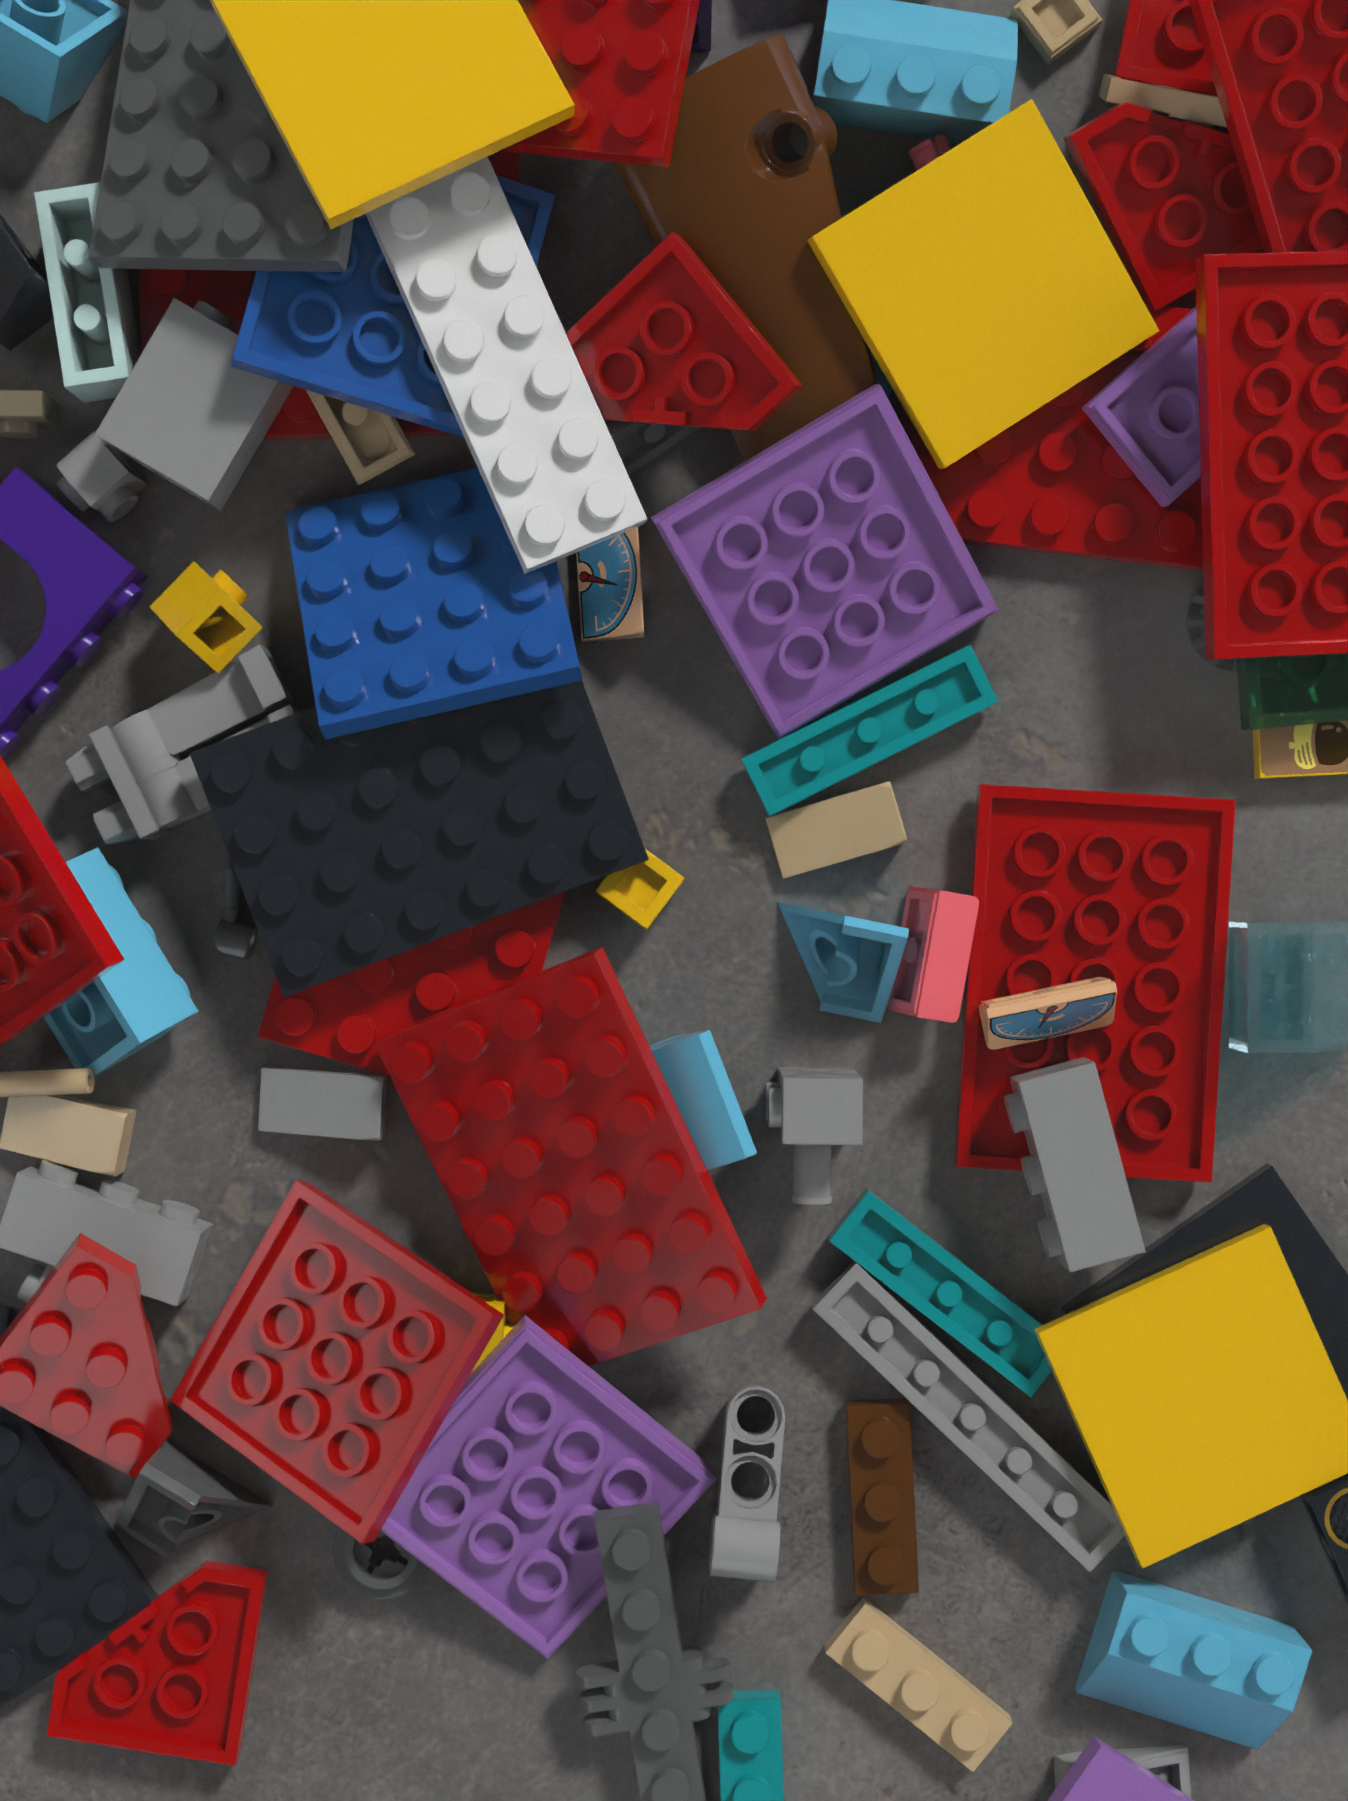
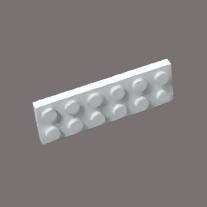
[365,156,647,574]

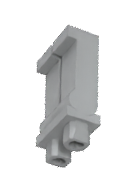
[66,644,300,845]

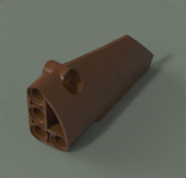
[613,33,878,461]

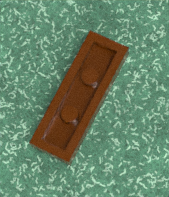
[845,1398,919,1596]

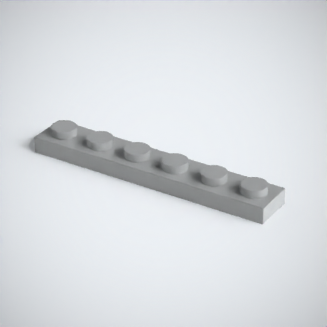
[811,1260,1125,1572]

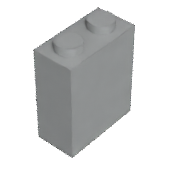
[95,298,294,511]

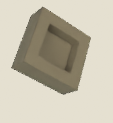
[0,390,59,439]

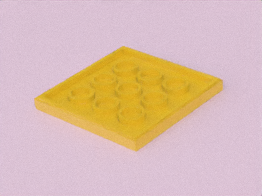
[209,0,575,229]
[807,99,1159,469]
[1034,1224,1348,1569]

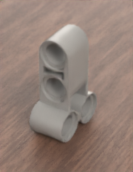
[708,1384,785,1582]

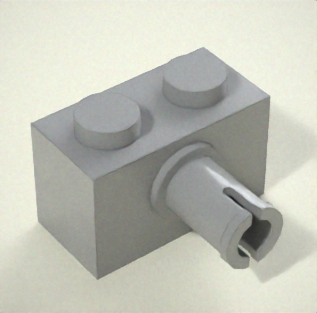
[765,1067,863,1205]

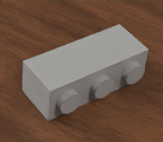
[1004,1057,1146,1272]
[0,1160,214,1306]

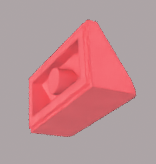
[887,886,979,1023]

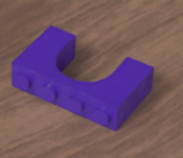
[0,467,149,760]

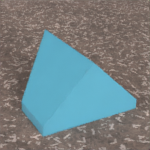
[777,902,909,1023]

